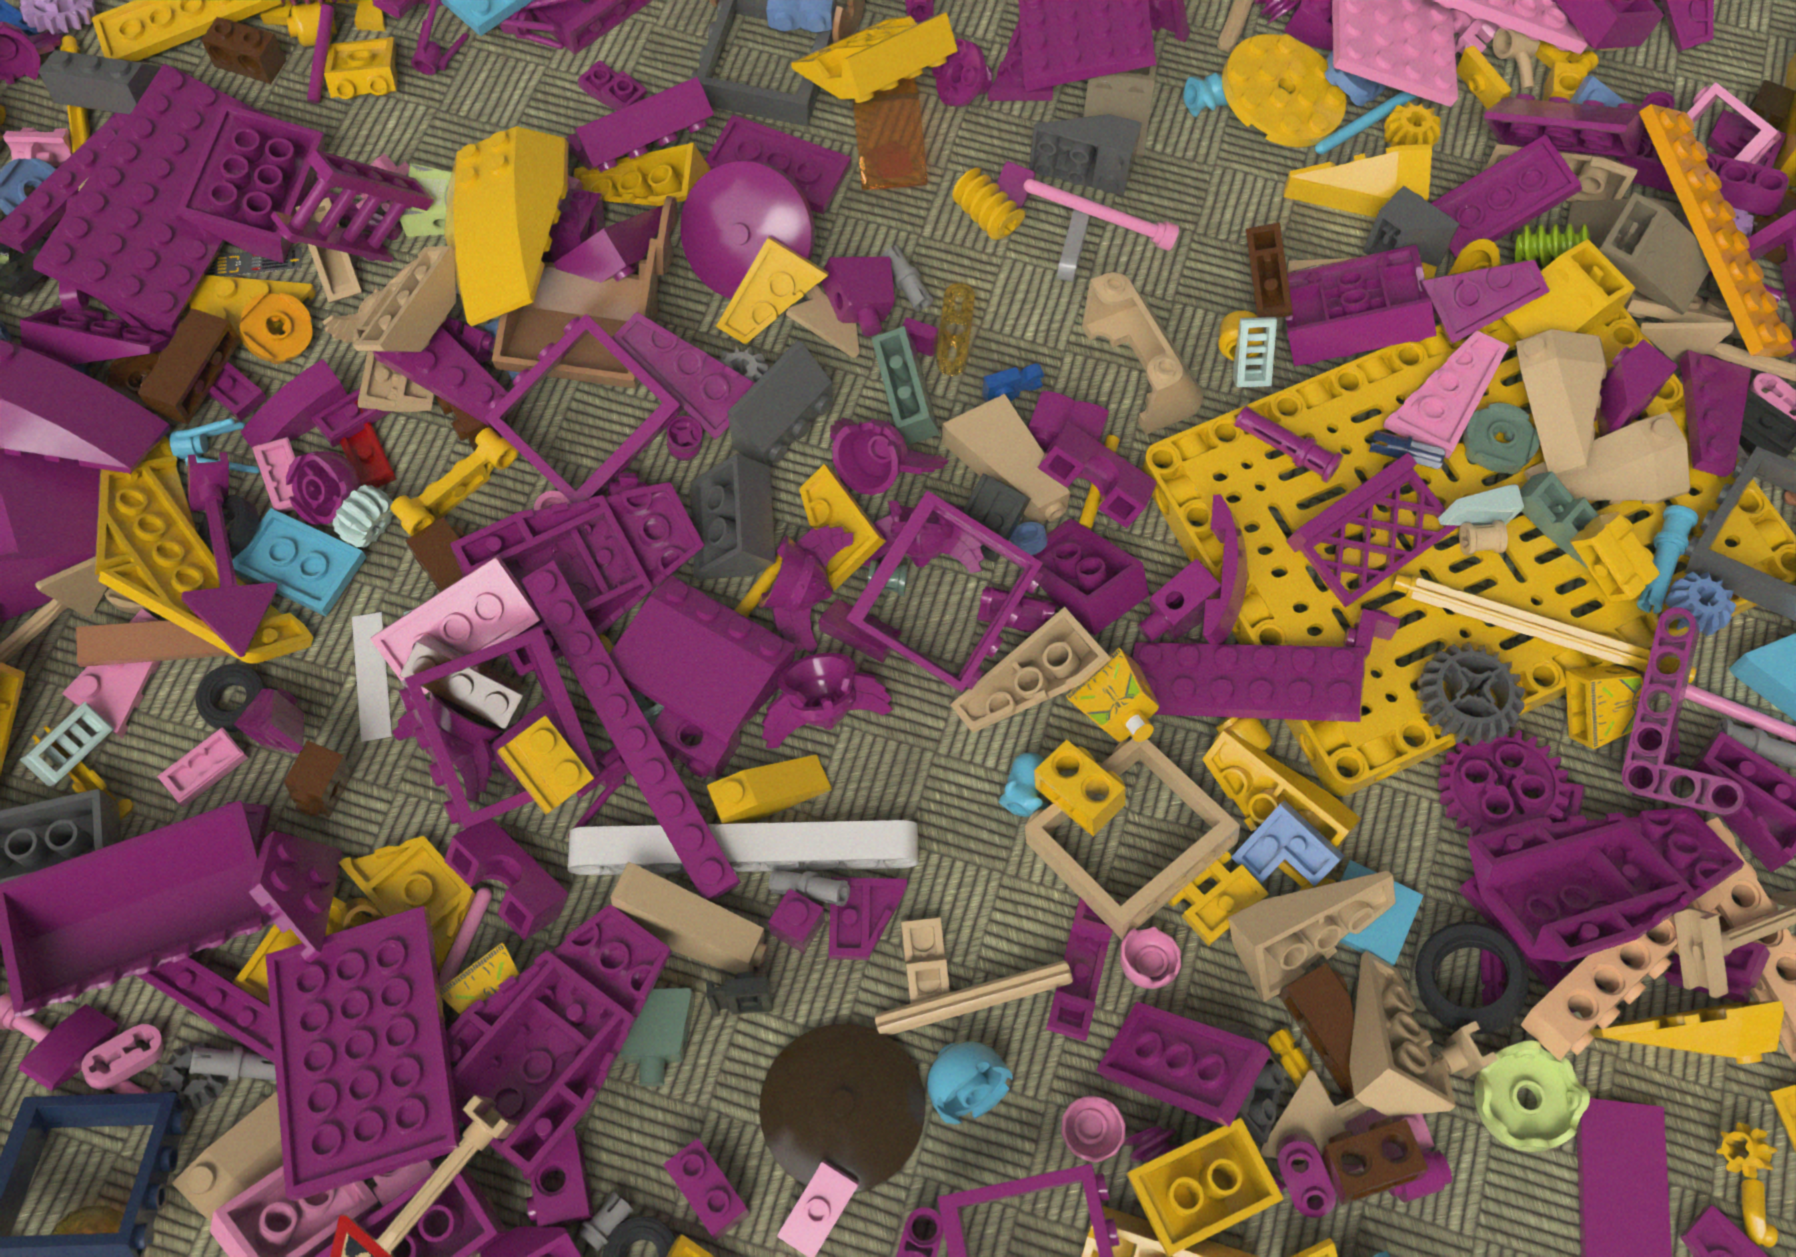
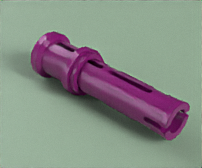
[1234,406,1344,483]

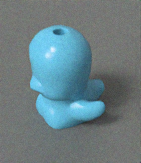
[1184,73,1229,117]
[999,752,1049,817]

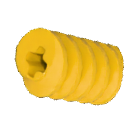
[952,167,1026,240]

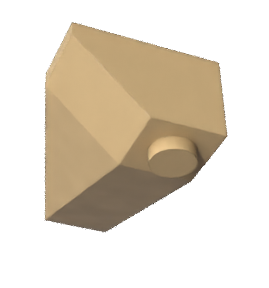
[950,607,1111,733]
[172,1091,283,1222]

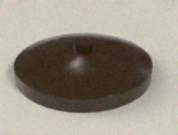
[759,1024,926,1194]

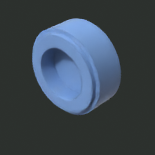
[1010,522,1048,555]

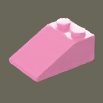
[210,1166,378,1257]

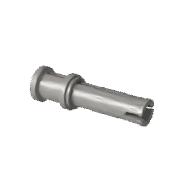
[1711,718,1796,769]

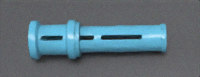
[1636,505,1698,613]

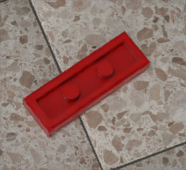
[339,400,397,488]

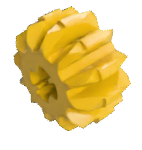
[1384,101,1441,148]

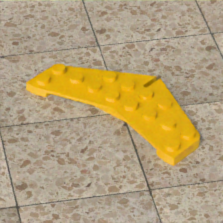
[94,435,314,663]

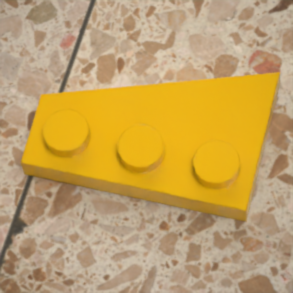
[716,236,829,345]
[799,464,886,591]
[233,896,371,1006]

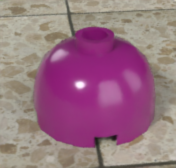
[286,451,361,525]

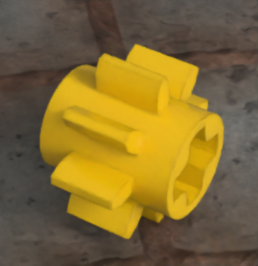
[1716,1122,1778,1179]

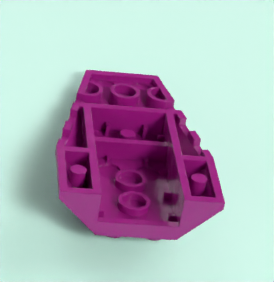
[0,338,170,474]
[450,482,705,677]
[1467,808,1744,962]
[446,904,672,1177]

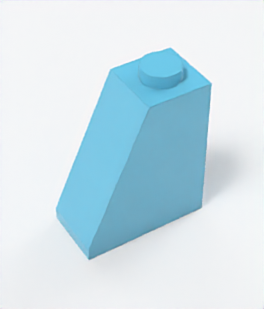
[1729,633,1796,721]

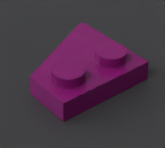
[1707,109,1787,168]
[828,877,907,960]

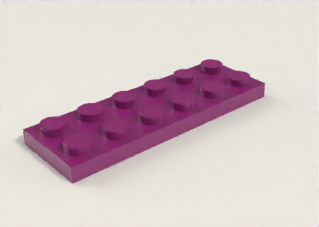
[1133,642,1366,722]

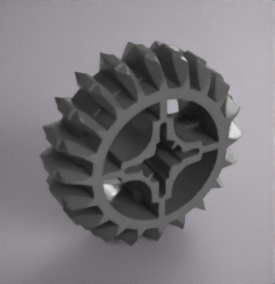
[1416,642,1525,746]

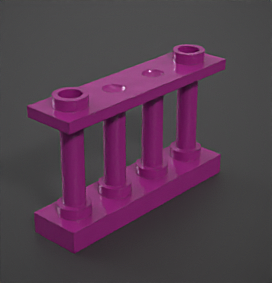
[270,149,434,263]

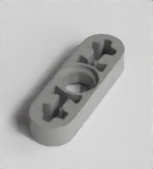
[1057,195,1094,282]

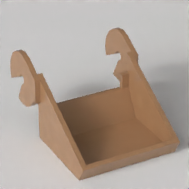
[492,196,678,389]

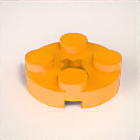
[238,292,313,365]

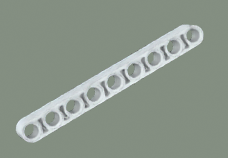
[568,820,919,875]

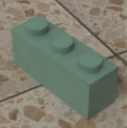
[872,326,940,446]

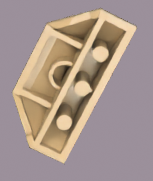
[353,246,456,352]

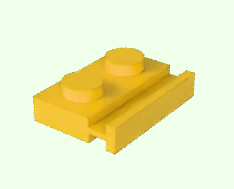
[497,715,594,815]

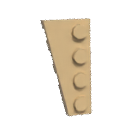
[1624,290,1743,339]

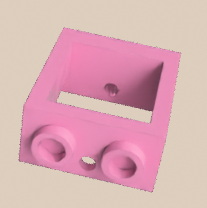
[1687,82,1782,164]

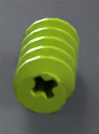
[1515,223,1591,268]

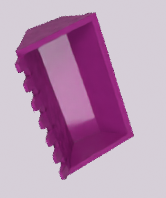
[0,800,274,1018]

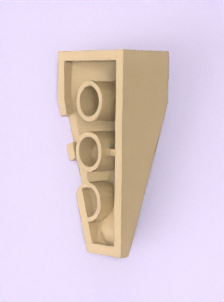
[1485,144,1637,202]
[1516,329,1607,477]
[1524,412,1690,504]
[1228,871,1396,1002]
[1349,951,1456,1116]

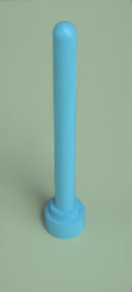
[1315,91,1419,155]

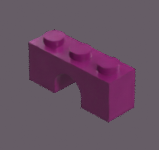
[1037,421,1157,528]
[444,818,569,941]

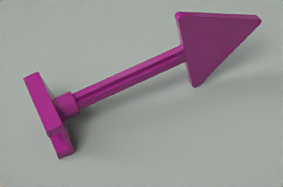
[181,452,277,657]

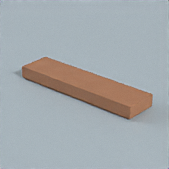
[76,620,232,667]

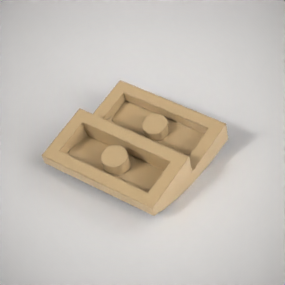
[357,351,434,412]

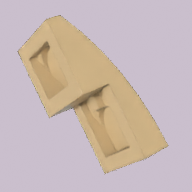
[900,916,950,1004]

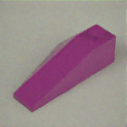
[553,205,663,283]
[20,304,170,365]

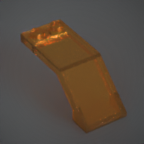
[852,77,928,190]

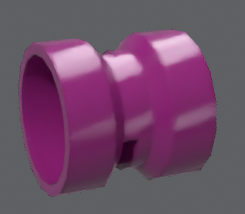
[667,416,702,461]

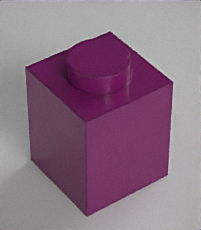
[768,888,825,954]

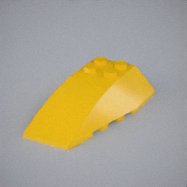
[444,126,568,327]

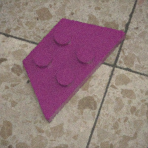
[249,831,342,963]

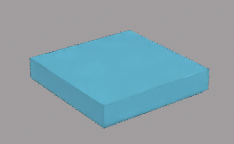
[1339,860,1424,966]

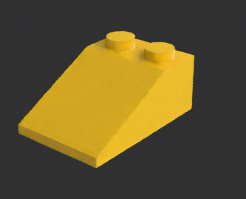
[1126,1118,1284,1257]

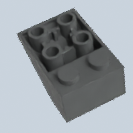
[1029,114,1142,196]

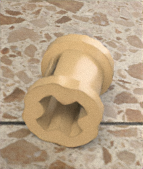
[1459,520,1508,556]

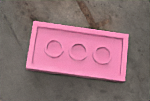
[370,555,542,695]

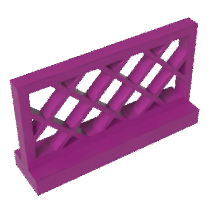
[1286,452,1459,608]

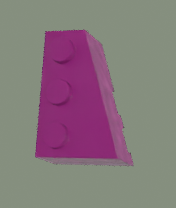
[1686,731,1796,873]

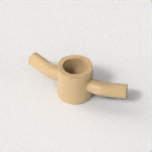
[1493,28,1540,90]

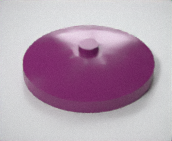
[680,160,815,299]

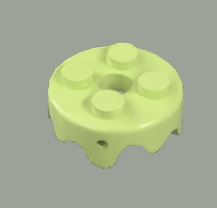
[1474,1041,1590,1152]

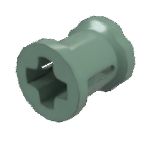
[868,560,908,597]

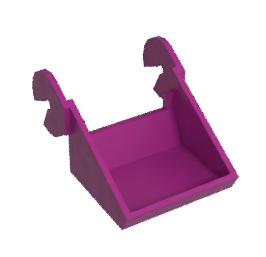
[0,449,101,623]

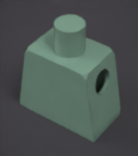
[620,988,695,1086]

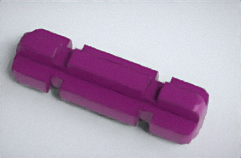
[1480,928,1506,1006]

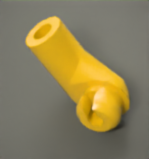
[1741,1179,1778,1248]

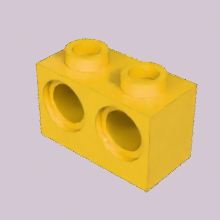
[1034,739,1126,836]

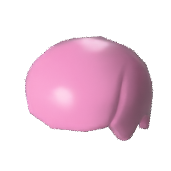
[1120,927,1181,989]
[1061,1095,1126,1163]

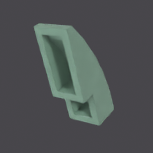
[1519,471,1599,568]

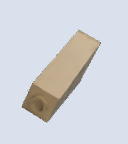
[942,394,1070,523]
[611,862,769,974]

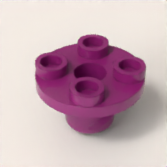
[932,38,993,107]

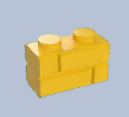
[1570,512,1660,602]

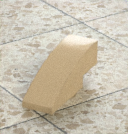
[295,197,362,304]

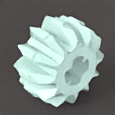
[332,485,394,548]

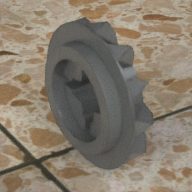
[158,1042,228,1109]

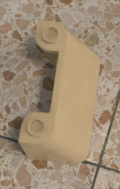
[1082,272,1203,435]

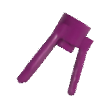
[411,0,468,75]
[500,0,569,49]
[568,746,630,837]

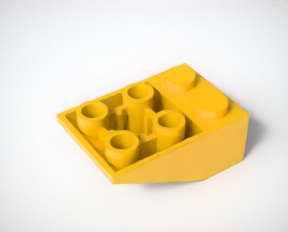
[1501,239,1635,340]

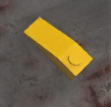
[706,754,832,824]

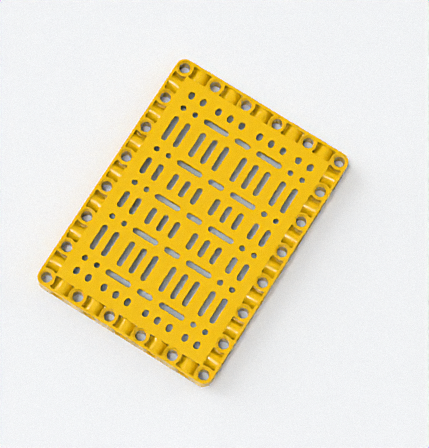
[1141,307,1796,796]

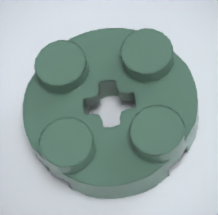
[1463,403,1540,474]

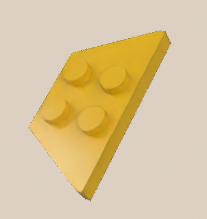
[189,275,316,344]
[339,836,476,973]

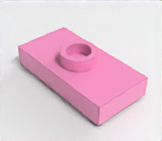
[252,437,295,513]
[157,727,248,807]
[777,1159,859,1257]

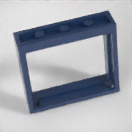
[0,1092,188,1257]

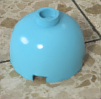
[928,1041,1013,1125]

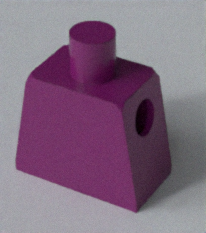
[821,256,895,336]
[1137,558,1221,642]

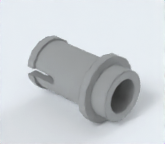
[579,1192,634,1251]

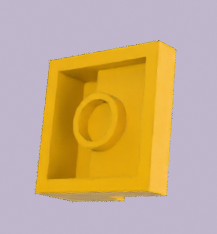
[324,37,398,99]

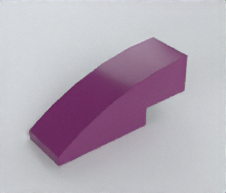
[240,359,347,450]

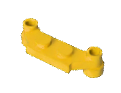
[390,428,519,536]

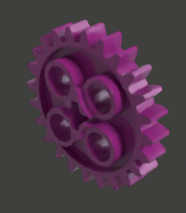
[1437,730,1571,837]

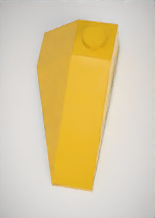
[573,143,710,206]
[1283,144,1432,218]
[1202,729,1362,887]
[1589,1001,1784,1064]

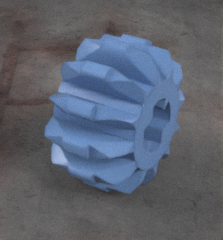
[1664,571,1737,637]

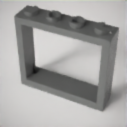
[691,0,837,127]
[1684,446,1796,621]

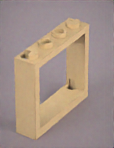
[1025,738,1240,941]

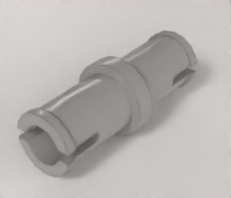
[881,245,933,312]
[769,868,850,907]
[189,1046,276,1081]

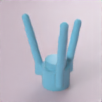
[170,418,260,474]

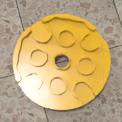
[1222,34,1346,147]

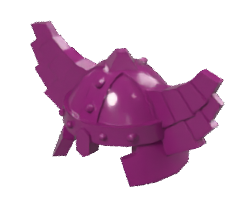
[0,22,63,85]
[830,417,949,496]
[862,500,985,574]
[759,525,853,654]
[761,653,893,749]
[392,692,504,802]

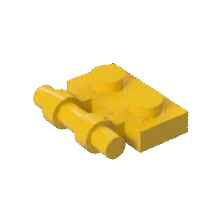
[1167,851,1269,947]

